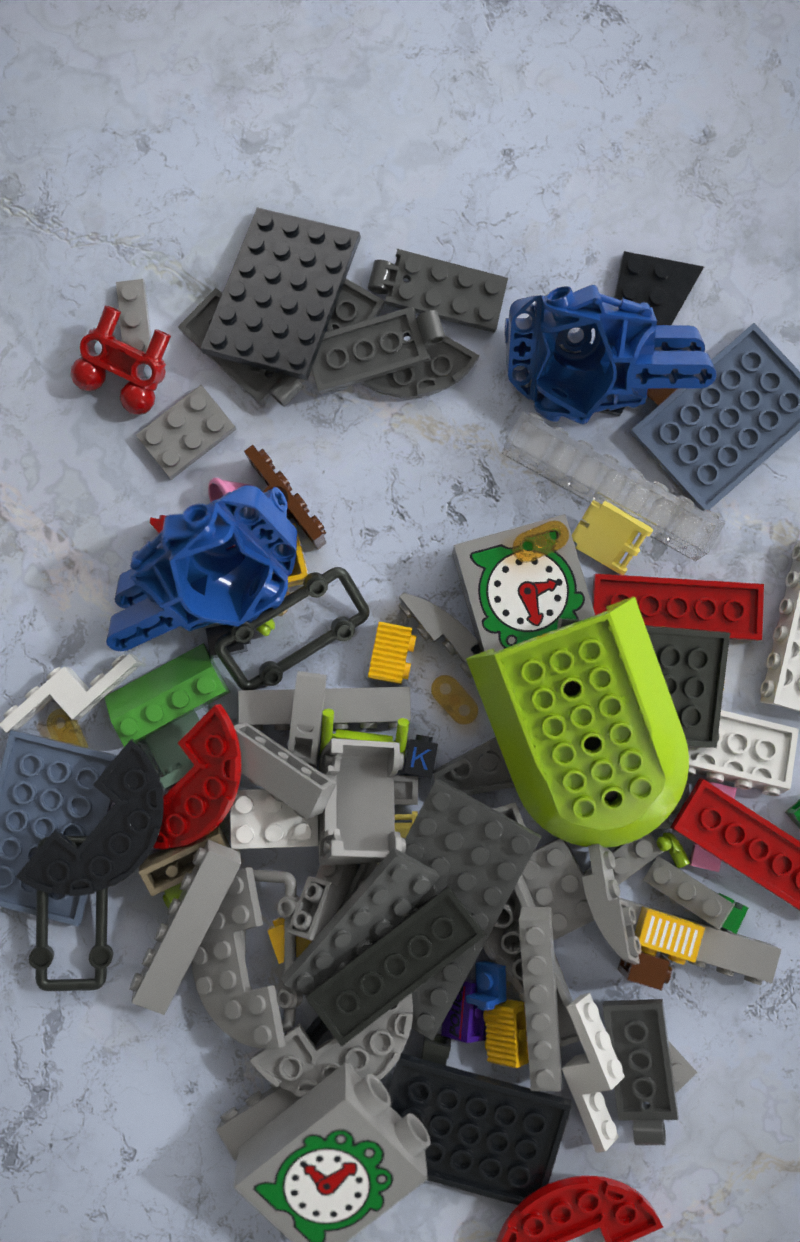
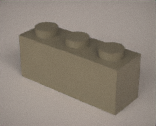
[139,824,231,897]

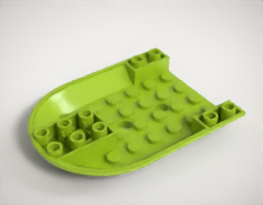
[466,597,689,848]

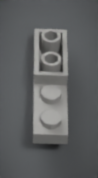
[398,593,479,678]
[288,671,327,769]
[582,844,641,965]
[287,864,359,941]

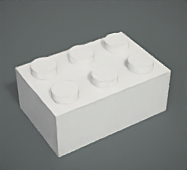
[230,788,319,849]

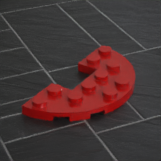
[153,704,241,849]
[496,1176,664,1242]

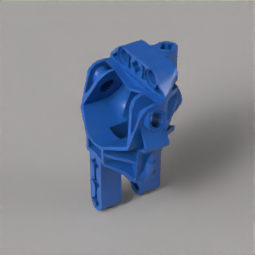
[504,285,716,424]
[106,485,297,652]

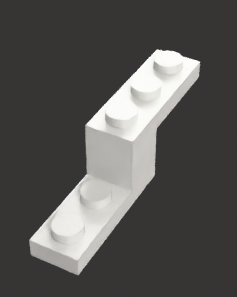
[0,653,143,733]
[561,993,625,1153]

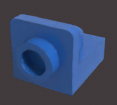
[466,960,507,1010]

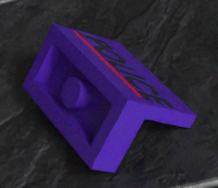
[441,980,487,1043]

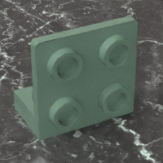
[145,712,200,789]

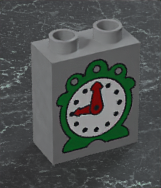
[452,514,595,653]
[233,1062,431,1242]

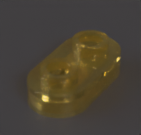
[512,521,569,563]
[431,675,478,725]
[47,709,88,748]

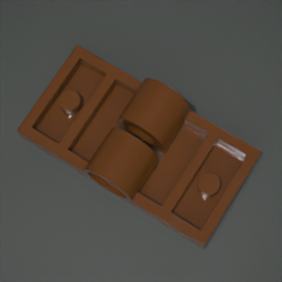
[244,445,327,549]

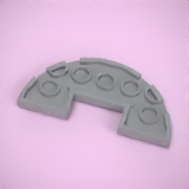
[191,867,286,1049]
[250,993,413,1097]

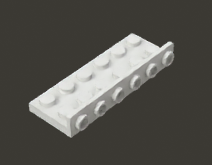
[760,541,800,712]
[688,710,799,796]

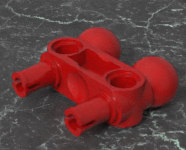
[70,305,171,415]

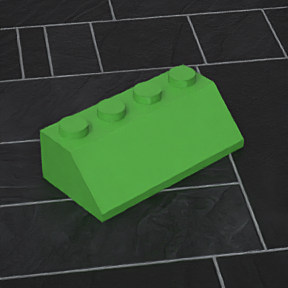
[104,643,230,747]

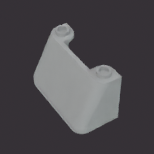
[318,738,406,865]

